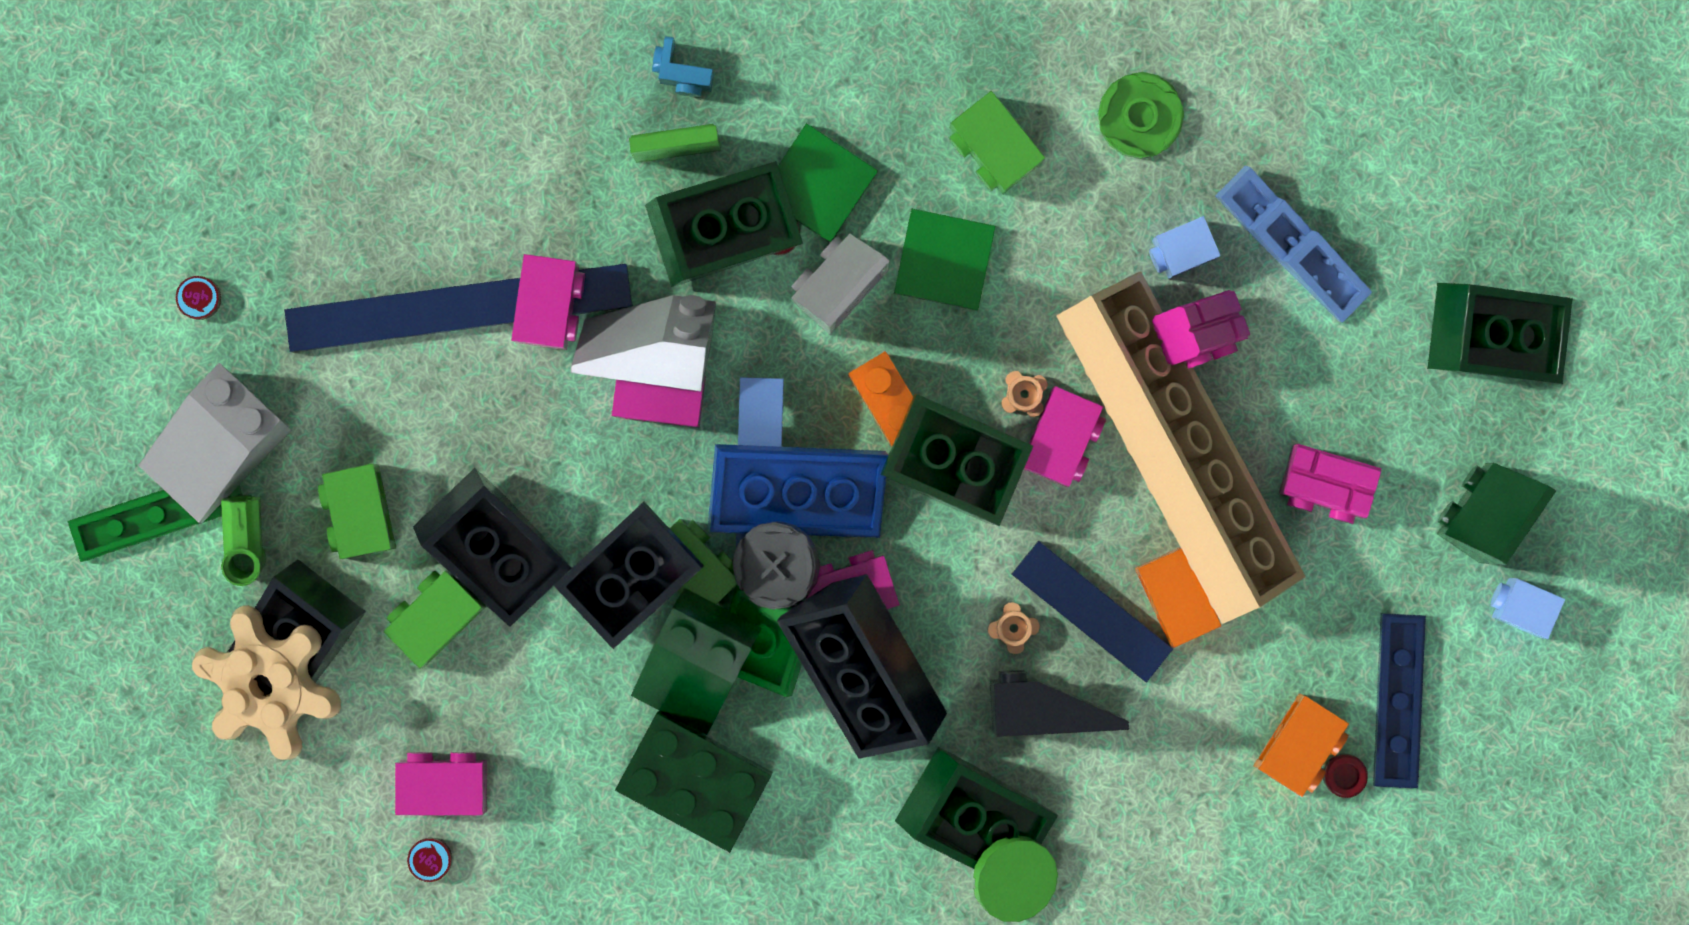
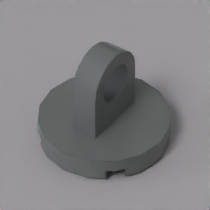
[733,521,820,610]

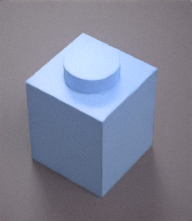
[1149,216,1221,279]
[1490,578,1565,639]

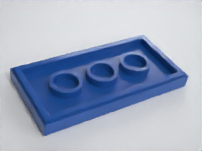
[708,444,888,538]

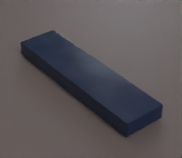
[1011,541,1173,683]
[1373,613,1426,788]

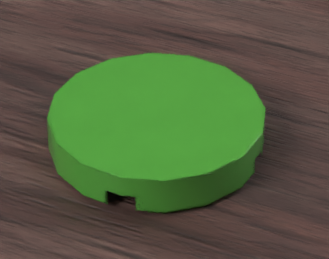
[1097,72,1184,159]
[973,836,1058,922]

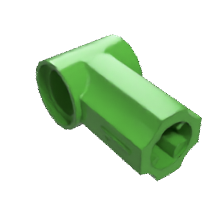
[221,495,266,586]

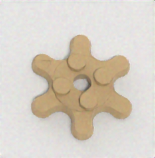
[192,605,341,760]

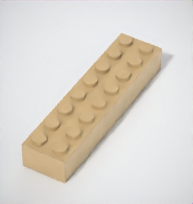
[1056,271,1306,624]

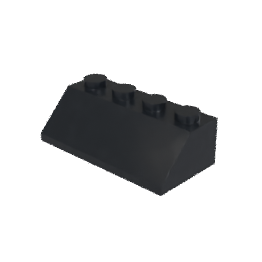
[777,574,947,759]

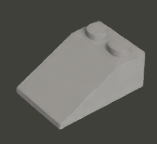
[791,234,890,335]
[571,295,716,392]
[138,363,292,524]

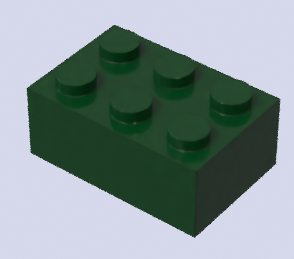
[615,711,773,853]

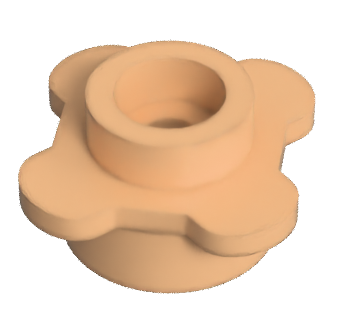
[1001,371,1048,417]
[988,602,1040,654]

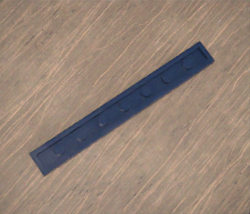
[284,264,633,353]

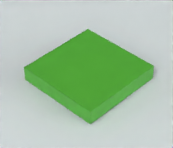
[629,124,721,163]

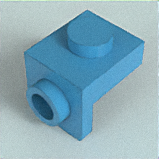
[652,36,714,97]

